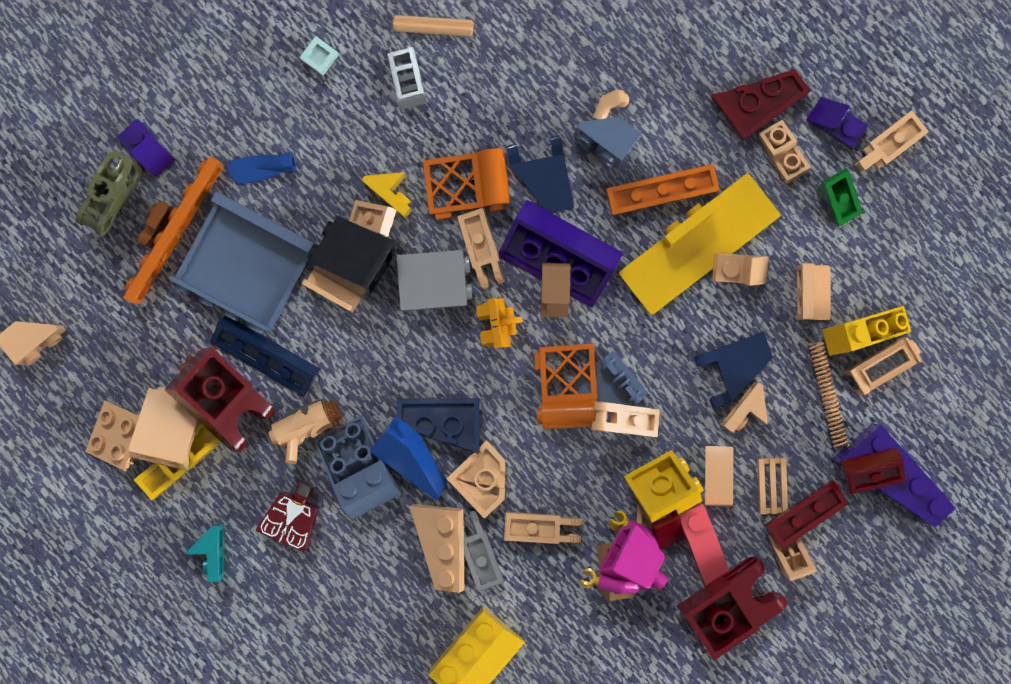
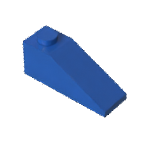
[370,416,447,501]

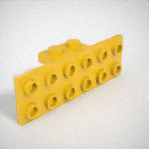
[619,173,781,315]

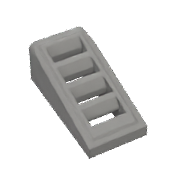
[387,47,428,109]

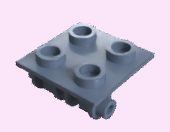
[572,350,648,423]

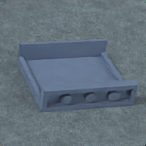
[169,191,314,334]

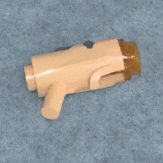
[269,399,343,464]

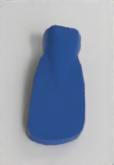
[227,152,296,184]

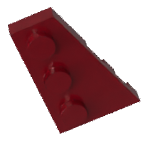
[711,69,811,141]

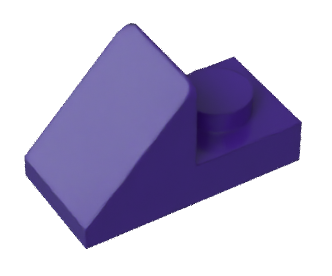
[806,97,868,150]
[117,118,176,178]

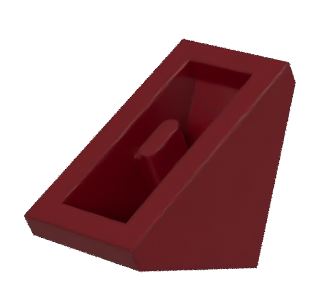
[636,500,683,550]

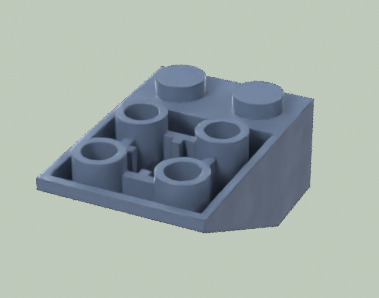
[313,415,401,520]

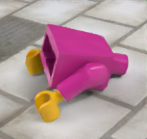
[579,511,668,594]

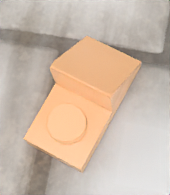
[349,200,396,237]
[712,253,769,286]
[720,382,768,433]

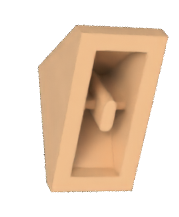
[768,535,817,581]

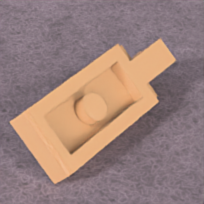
[854,111,929,173]

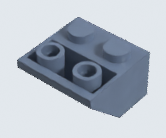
[573,117,642,169]

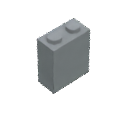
[396,250,473,312]

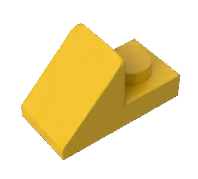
[362,173,412,219]

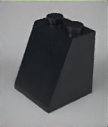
[307,216,395,301]

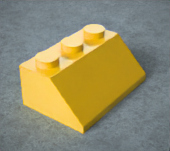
[428,606,525,684]

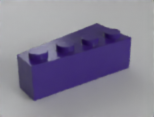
[832,423,956,527]

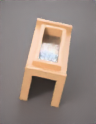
[844,337,922,395]

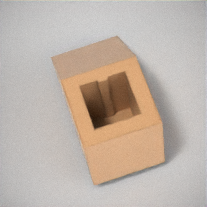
[0,321,66,365]

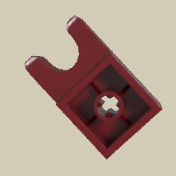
[164,347,275,453]
[676,556,787,661]

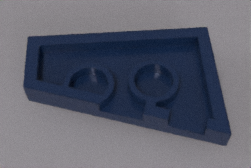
[396,398,480,454]

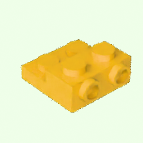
[624,450,704,522]

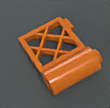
[423,148,511,220]
[534,343,598,430]

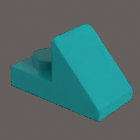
[185,523,224,582]

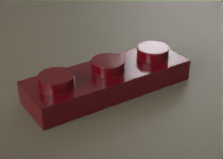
[764,480,849,549]

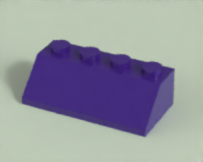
[498,200,623,308]

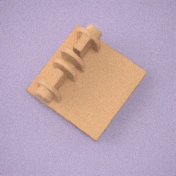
[85,400,140,471]

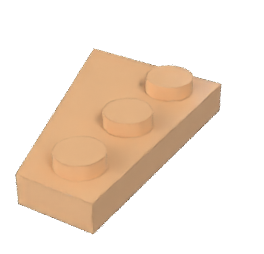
[409,504,465,593]

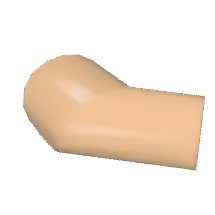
[592,89,629,120]

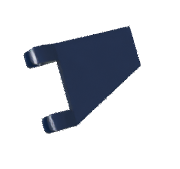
[507,135,574,213]
[694,332,773,408]

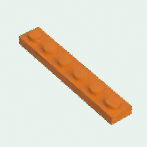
[123,156,225,305]

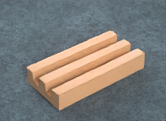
[757,458,788,514]

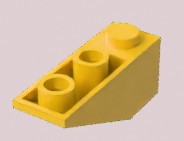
[822,306,911,356]

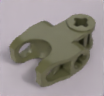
[76,150,143,236]

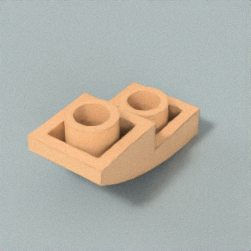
[758,120,811,185]
[705,446,733,506]

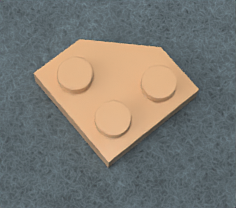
[446,440,505,519]

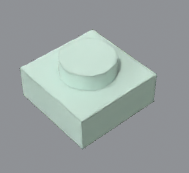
[299,36,339,76]

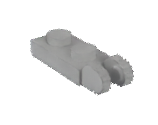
[464,510,504,592]

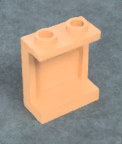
[128,387,199,470]

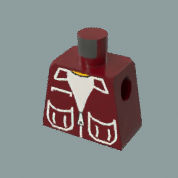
[256,481,319,553]

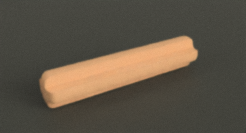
[393,15,474,36]

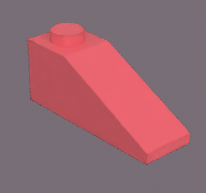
[679,502,729,586]

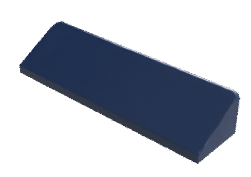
[210,315,320,397]

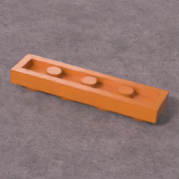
[606,164,720,216]

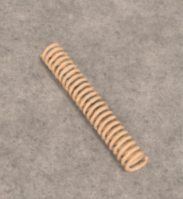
[809,342,850,448]

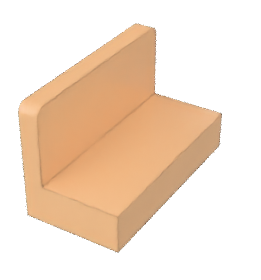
[797,264,831,320]
[301,270,361,312]

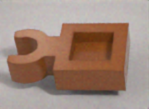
[136,200,174,248]

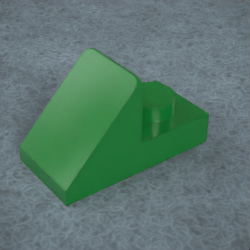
[816,168,863,227]

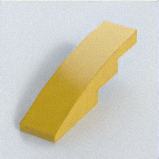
[134,423,221,501]

